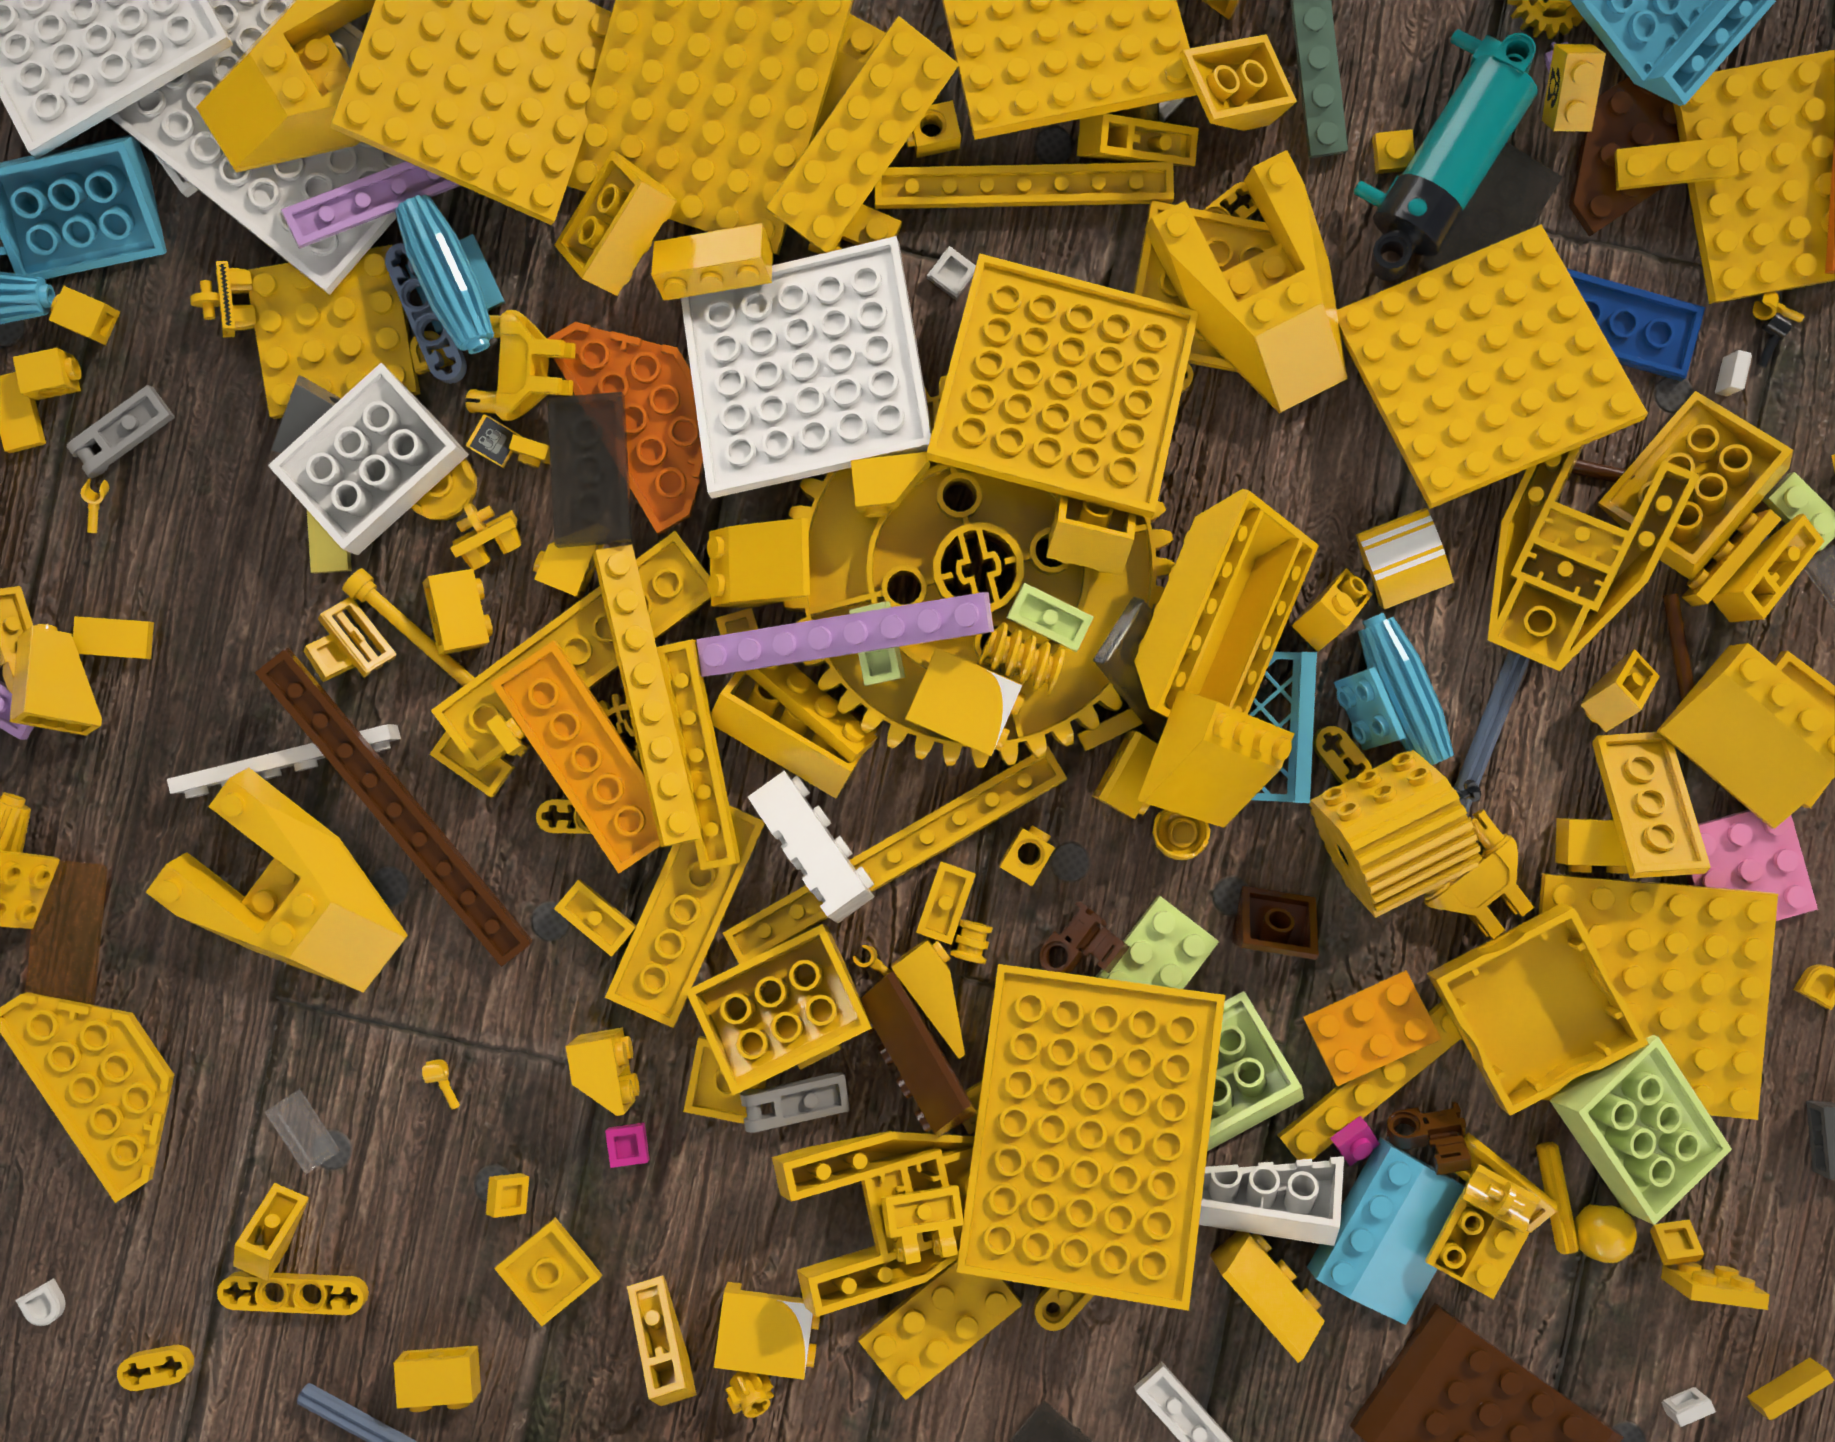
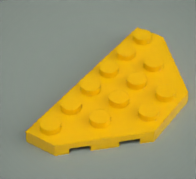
[0,992,174,1203]

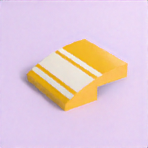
[1356,508,1454,609]

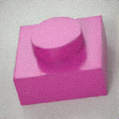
[1330,1116,1380,1166]
[605,1122,650,1168]

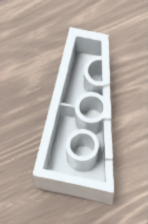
[748,771,875,923]
[1199,1156,1344,1246]

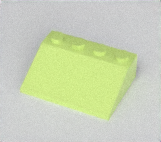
[1207,991,1304,1151]
[1550,1035,1732,1225]

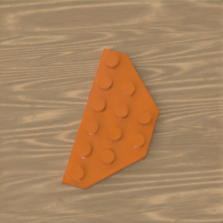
[547,322,704,535]

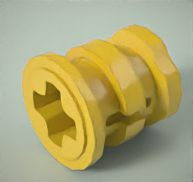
[950,919,993,964]

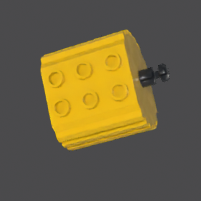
[1309,750,1482,918]

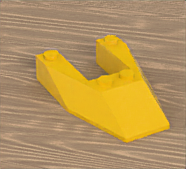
[196,0,375,172]
[1145,150,1347,414]
[1487,445,1700,672]
[146,768,408,992]
[772,1131,975,1317]

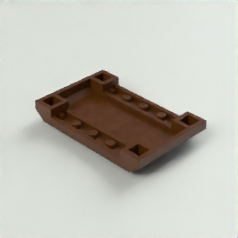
[1350,1303,1624,1442]

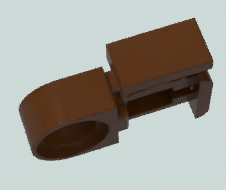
[1039,902,1130,974]
[1387,1102,1472,1175]

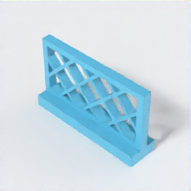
[1249,651,1317,803]

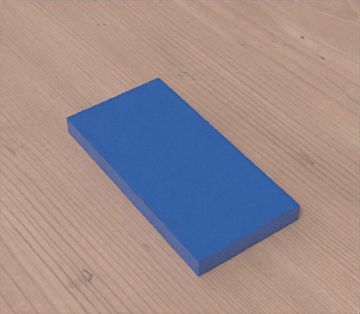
[1566,268,1706,381]

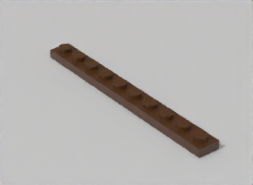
[255,647,533,967]

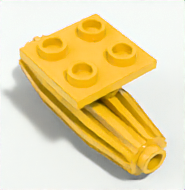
[0,792,60,929]

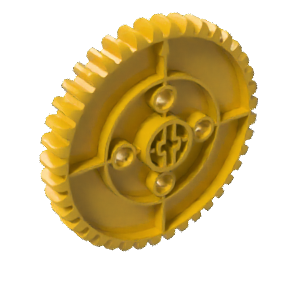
[783,375,1175,768]

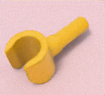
[1752,291,1804,323]
[80,478,109,533]
[853,945,900,980]
[422,1059,460,1110]

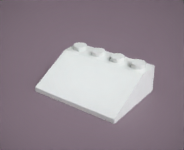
[268,363,469,555]

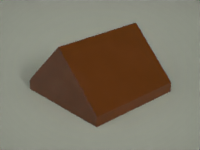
[1233,886,1319,960]

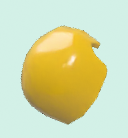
[1152,809,1211,860]
[1574,1204,1637,1263]

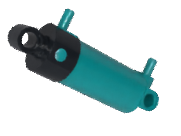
[1353,29,1538,281]

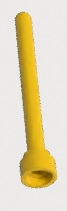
[342,568,475,687]

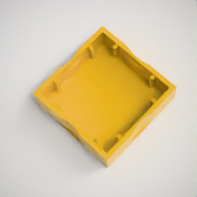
[1427,903,1649,1116]

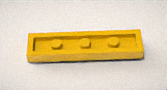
[744,664,878,763]

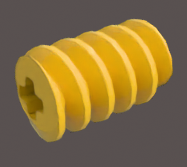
[977,622,1065,696]

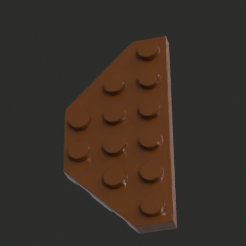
[1569,71,1715,237]

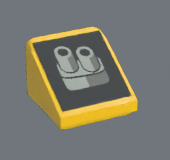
[466,414,522,468]

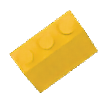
[554,150,677,296]
[1210,1231,1325,1363]

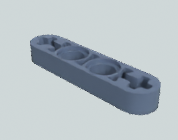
[385,243,467,384]

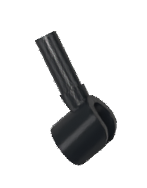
[1757,313,1792,368]

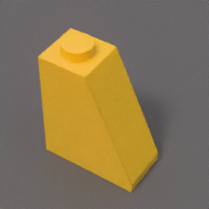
[9,624,102,736]

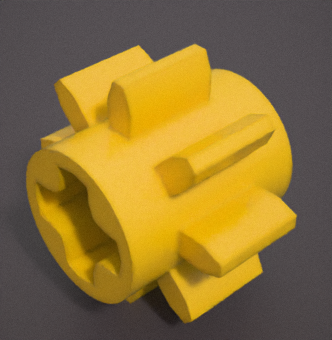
[726,1371,774,1418]

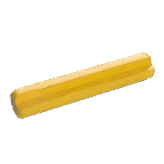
[1536,1142,1579,1254]

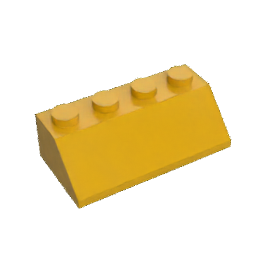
[711,671,880,799]

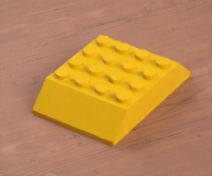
[1134,488,1319,718]

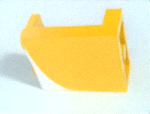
[905,647,1026,756]
[714,1282,820,1380]

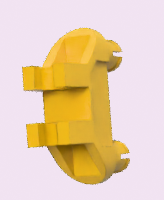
[466,310,576,421]
[1424,809,1534,939]

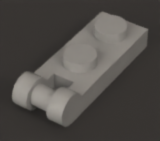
[66,385,175,478]
[740,1071,850,1133]

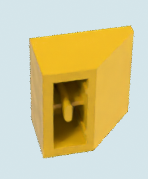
[565,1027,640,1116]
[1425,1194,1530,1300]

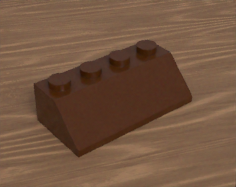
[860,971,978,1137]

